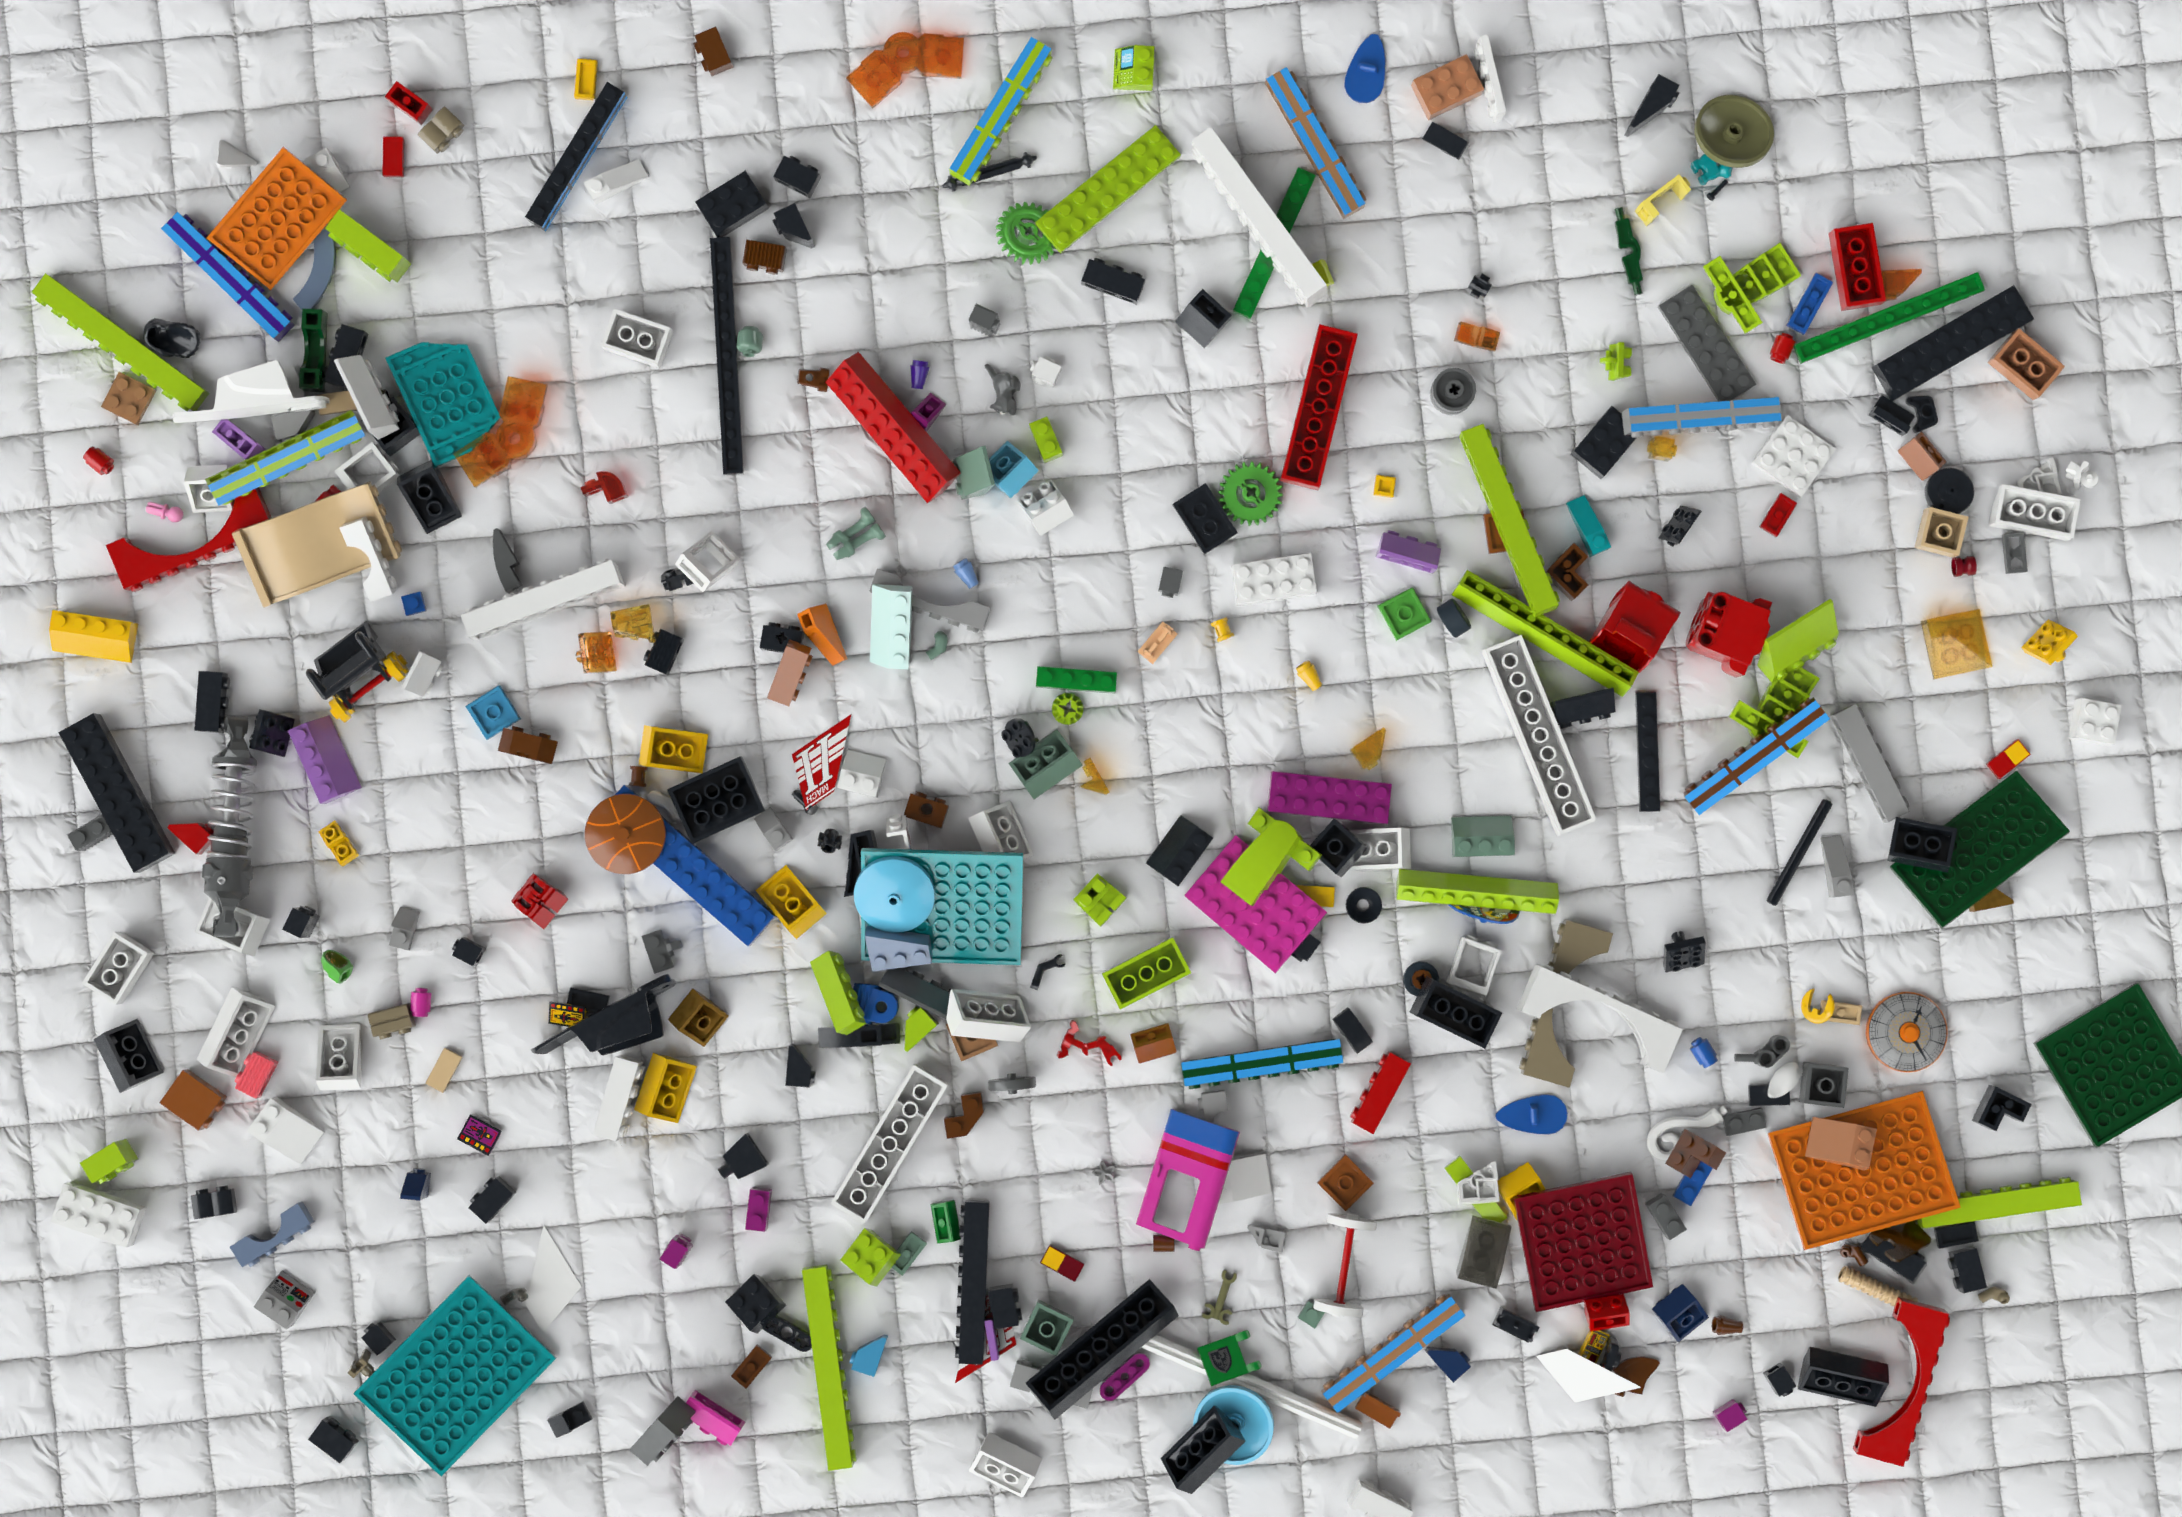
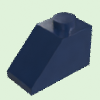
[400,1168,431,1201]
[1425,1347,1471,1383]

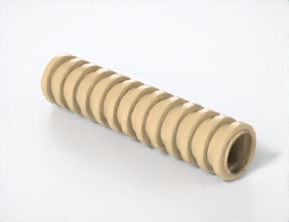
[1838,1265,1918,1306]

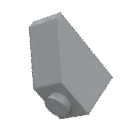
[271,410,315,442]
[754,807,793,851]

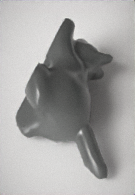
[985,364,1021,415]

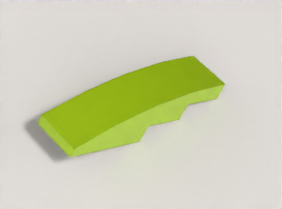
[1444,1156,1508,1230]

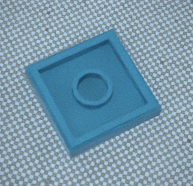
[466,685,521,740]

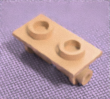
[1138,621,1178,664]

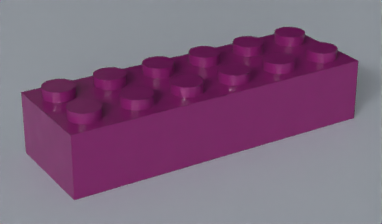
[1267,771,1392,824]

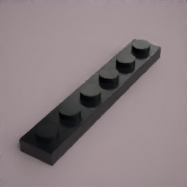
[1635,692,1660,812]

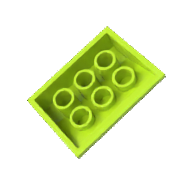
[1757,599,1839,683]

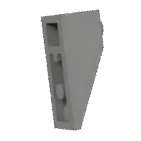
[1820,836,1854,897]

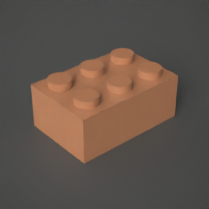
[1411,54,1484,121]
[1987,329,2065,400]

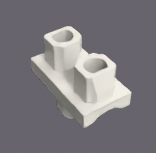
[2065,460,2099,490]

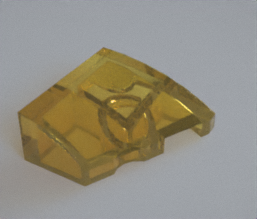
[610,604,655,643]

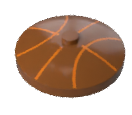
[585,794,666,874]

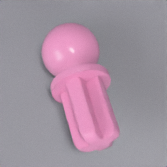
[146,502,183,522]

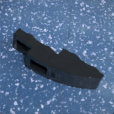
[818,1023,900,1048]

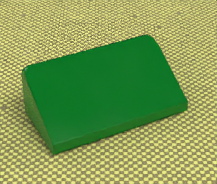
[930,1200,961,1244]

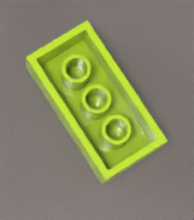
[325,209,411,283]
[1102,937,1191,1010]

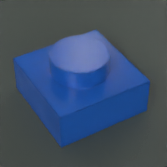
[401,592,427,616]

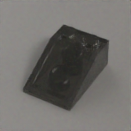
[1456,1215,1511,1289]

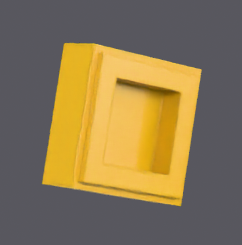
[1373,475,1396,498]

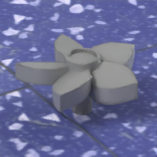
[1092,1161,1115,1185]

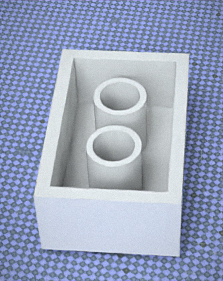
[601,309,673,369]
[82,932,154,1005]

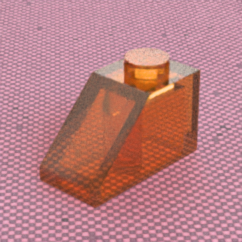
[1881,269,1922,301]

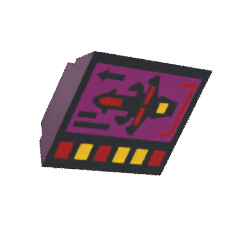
[457,1114,502,1156]

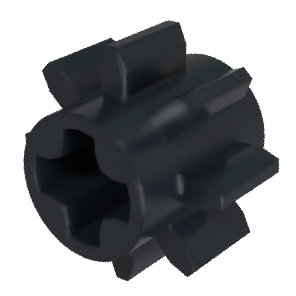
[1468,273,1492,299]
[817,829,842,853]

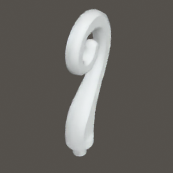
[1647,1106,1727,1161]

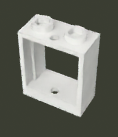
[334,442,400,493]
[675,531,740,592]
[1446,935,1502,996]

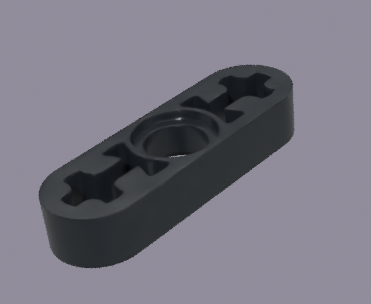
[763,1315,812,1352]

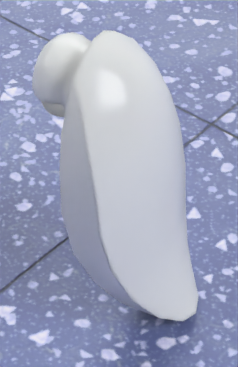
[1768,1062,1801,1098]

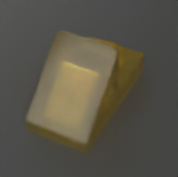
[1079,758,1110,795]

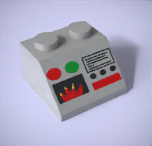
[254,1271,315,1329]

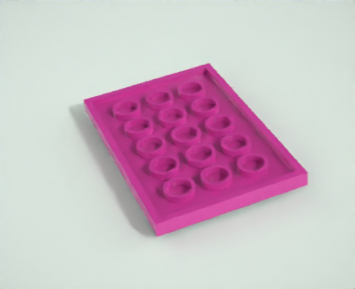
[1184,835,1327,974]

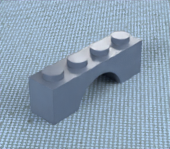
[230,1202,315,1267]

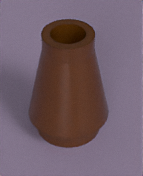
[1711,1315,1743,1335]

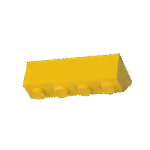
[49,610,138,663]

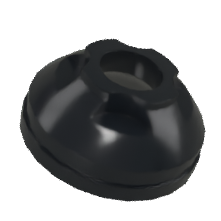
[1345,887,1382,924]

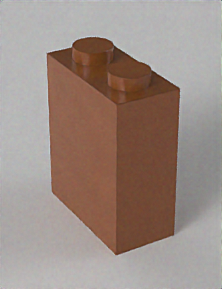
[159,1069,227,1131]

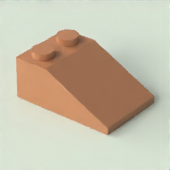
[1805,1117,1877,1171]

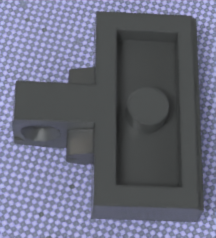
[641,929,683,974]

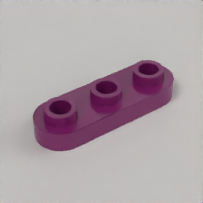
[1100,1353,1150,1401]

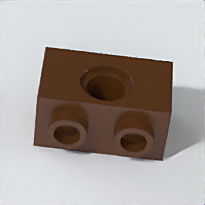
[904,791,949,829]

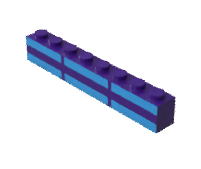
[161,212,295,342]

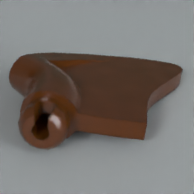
[1612,1357,1660,1397]

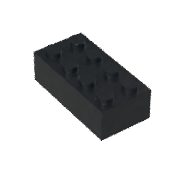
[1410,976,1502,1049]

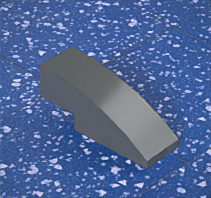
[493,528,522,593]

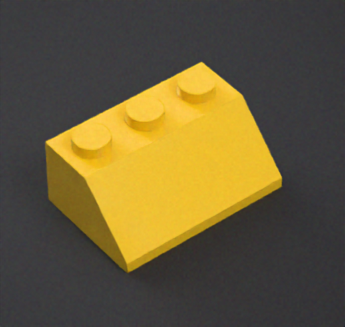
[634,1053,697,1123]

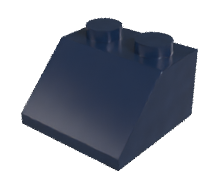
[1652,1284,1709,1342]

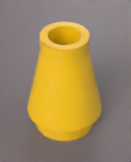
[1296,660,1322,691]

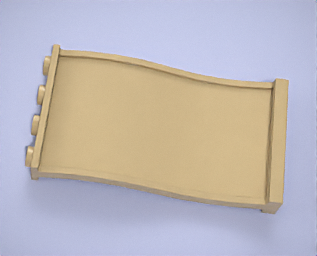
[232,481,402,608]

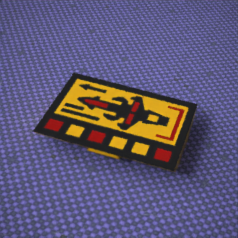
[548,1001,586,1027]

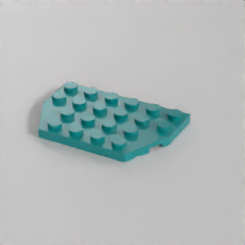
[385,342,501,467]

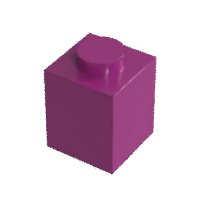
[1713,1399,1748,1432]

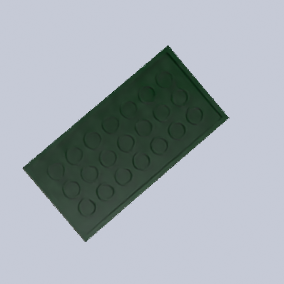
[1890,771,2070,929]

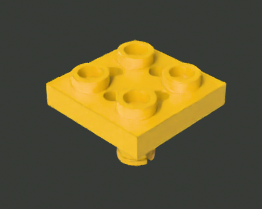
[2021,619,2078,665]

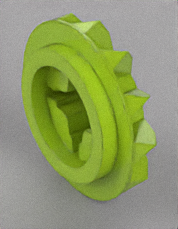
[1052,693,1083,725]

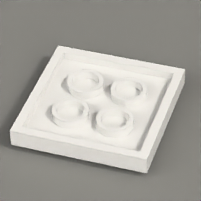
[1752,414,1836,498]

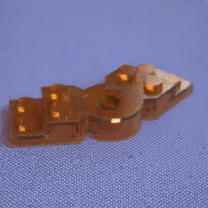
[846,32,964,109]
[453,376,548,488]

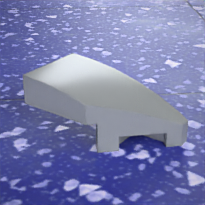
[1247,1225,1286,1252]

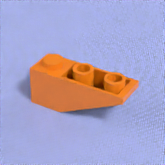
[797,603,847,666]

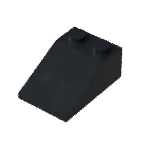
[1624,74,1680,137]
[397,460,462,534]

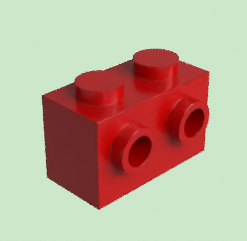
[1584,1294,1630,1332]

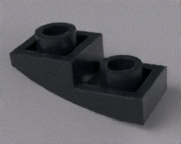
[1422,122,1469,160]
[1332,1007,1373,1054]

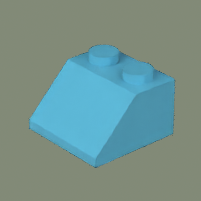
[989,441,1039,498]

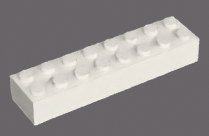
[461,558,625,641]
[831,1064,949,1224]

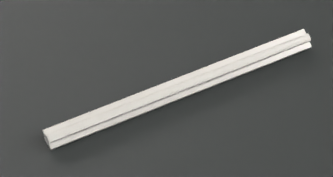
[1141,1335,1363,1439]

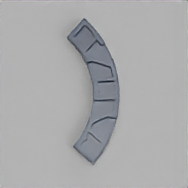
[293,222,336,310]

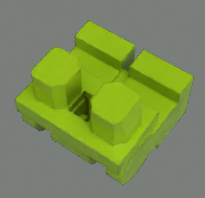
[1073,873,1127,927]

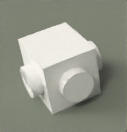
[1030,356,1062,387]

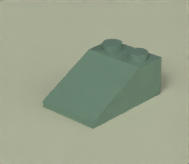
[952,446,995,500]

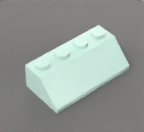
[870,584,913,669]

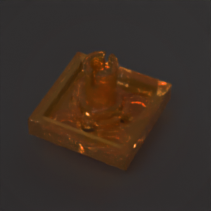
[576,632,617,674]

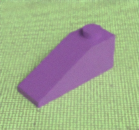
[212,419,267,460]

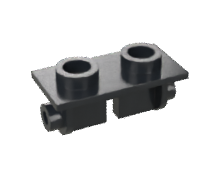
[661,569,694,591]

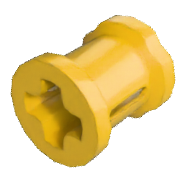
[1211,617,1234,642]

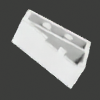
[1347,1479,1413,1517]

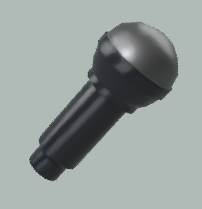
[791,790,818,815]

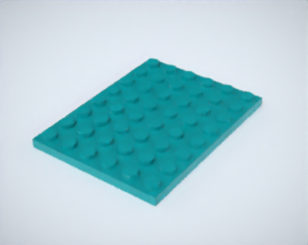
[861,848,1023,965]
[353,1275,556,1476]

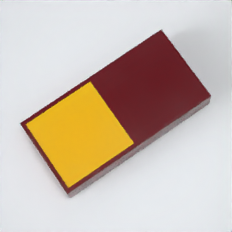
[1040,1245,1084,1282]

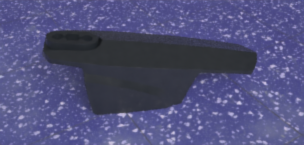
[531,974,676,1056]

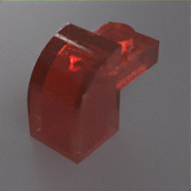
[580,471,629,504]

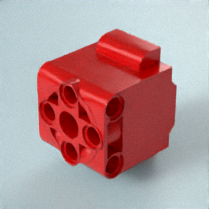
[1589,581,1681,673]
[1685,592,1772,678]

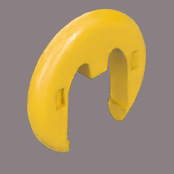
[1801,988,1835,1024]

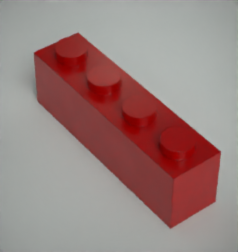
[1350,1051,1411,1134]

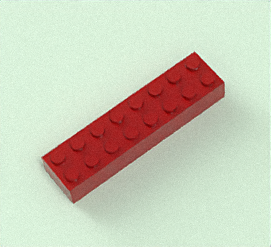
[1280,324,1358,491]
[826,352,961,503]

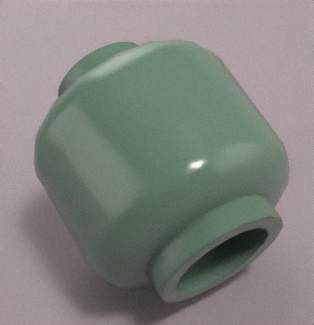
[736,326,763,357]

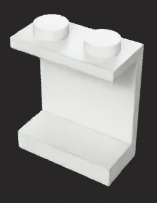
[886,814,912,849]

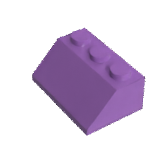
[1376,530,1441,573]

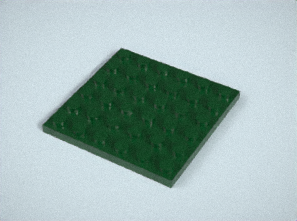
[2033,983,2182,1148]

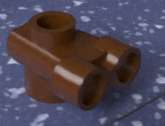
[797,367,829,392]

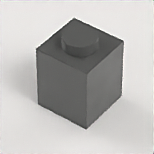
[1158,567,1183,598]

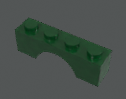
[299,309,328,392]

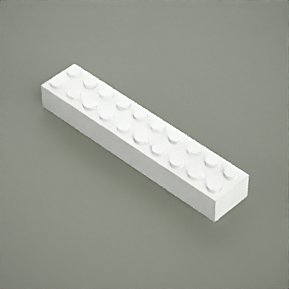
[1191,127,1327,308]
[1482,635,1597,836]

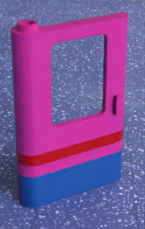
[1136,1109,1240,1251]

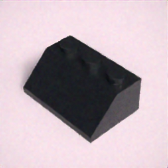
[1549,688,1616,729]
[1146,815,1213,887]
[94,1019,164,1093]

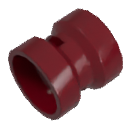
[1951,556,1977,577]

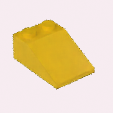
[638,725,708,773]
[755,865,827,939]

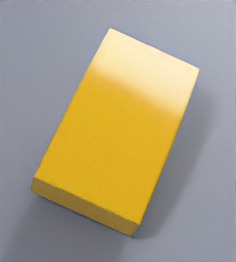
[318,820,359,867]

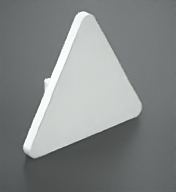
[217,140,257,169]

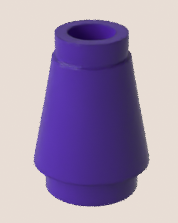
[910,360,930,389]

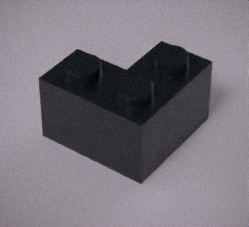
[1972,1085,2032,1131]
[988,1283,1022,1329]

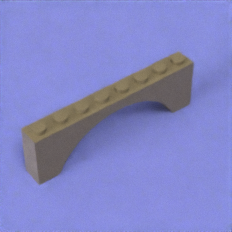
[1519,920,1613,1088]

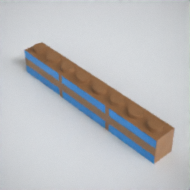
[1265,67,1366,219]
[1321,1294,1466,1413]

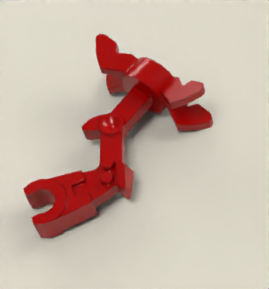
[1057,1020,1122,1066]

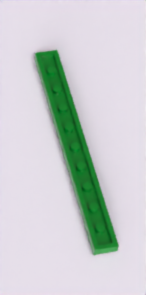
[1794,272,1985,364]

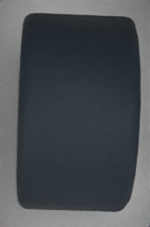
[1437,598,1471,638]

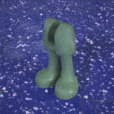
[826,506,886,560]

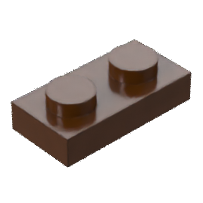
[731,1344,772,1389]

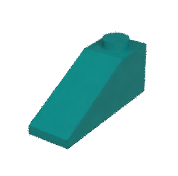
[1566,495,1611,557]

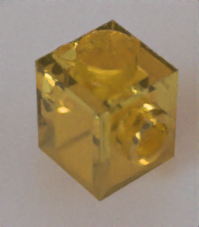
[1647,436,1677,462]

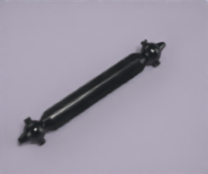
[942,152,1037,192]

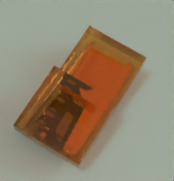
[1454,321,1500,352]

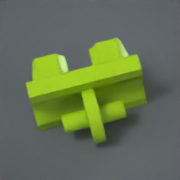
[1600,342,1632,381]

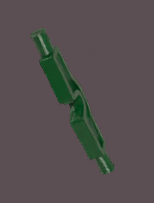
[1614,207,1643,296]

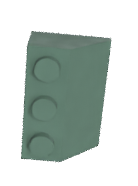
[1008,729,1083,799]
[1451,816,1515,857]

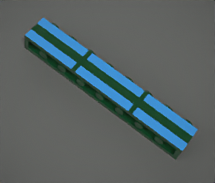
[1181,1038,1343,1089]

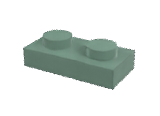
[892,1231,927,1276]

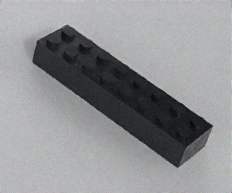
[1872,285,2034,401]
[58,713,176,873]
[1025,1279,1179,1420]

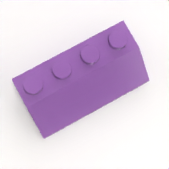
[288,715,362,804]

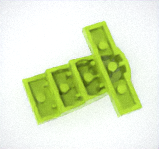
[1702,243,1801,334]
[1728,667,1820,758]
[1221,808,1322,906]

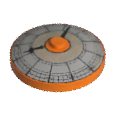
[1866,992,1947,1072]

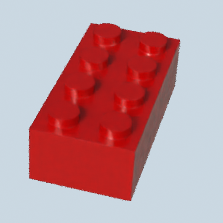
[1829,223,1886,311]

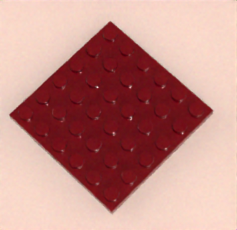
[1513,1172,1653,1312]

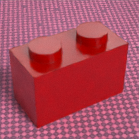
[385,81,433,126]

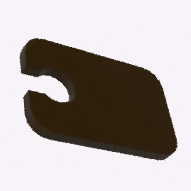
[1869,1221,1931,1262]

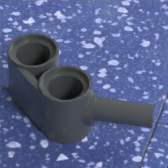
[1734,1035,1790,1068]

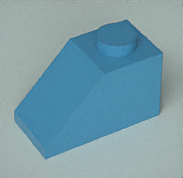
[849,1335,888,1377]

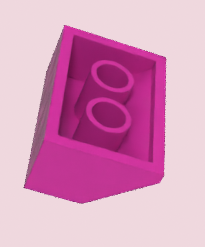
[686,1390,746,1446]

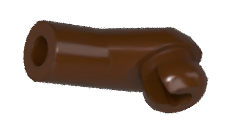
[1840,1244,1869,1267]

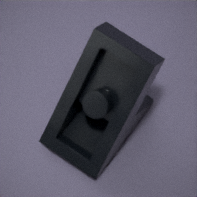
[547,1401,593,1438]

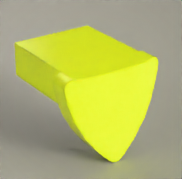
[1312,259,1334,287]

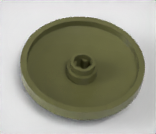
[1694,95,1774,168]

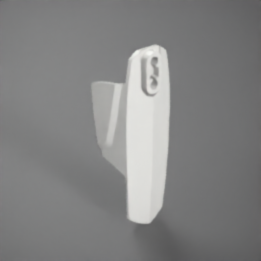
[173,360,330,423]

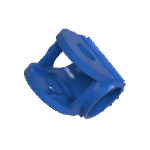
[853,983,899,1025]

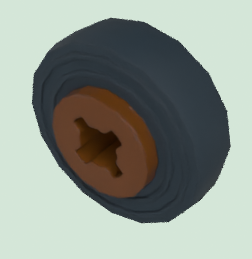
[1403,961,1439,997]

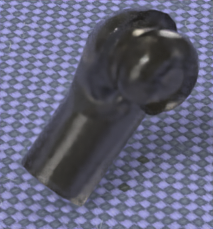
[500,1288,528,1305]

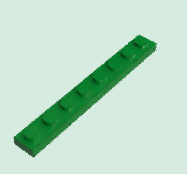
[1233,167,1316,319]

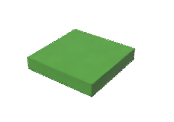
[1377,587,1432,641]

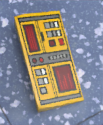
[1578,1330,1610,1364]

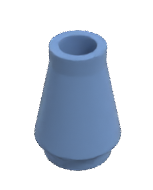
[953,558,979,589]

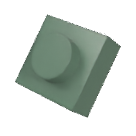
[1298,1300,1325,1329]

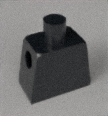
[718,1133,769,1179]

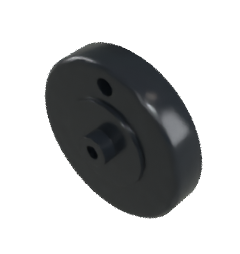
[1925,468,1974,514]

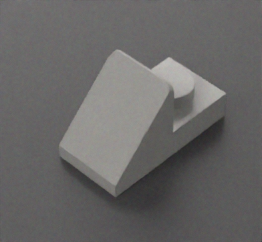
[389,907,420,950]

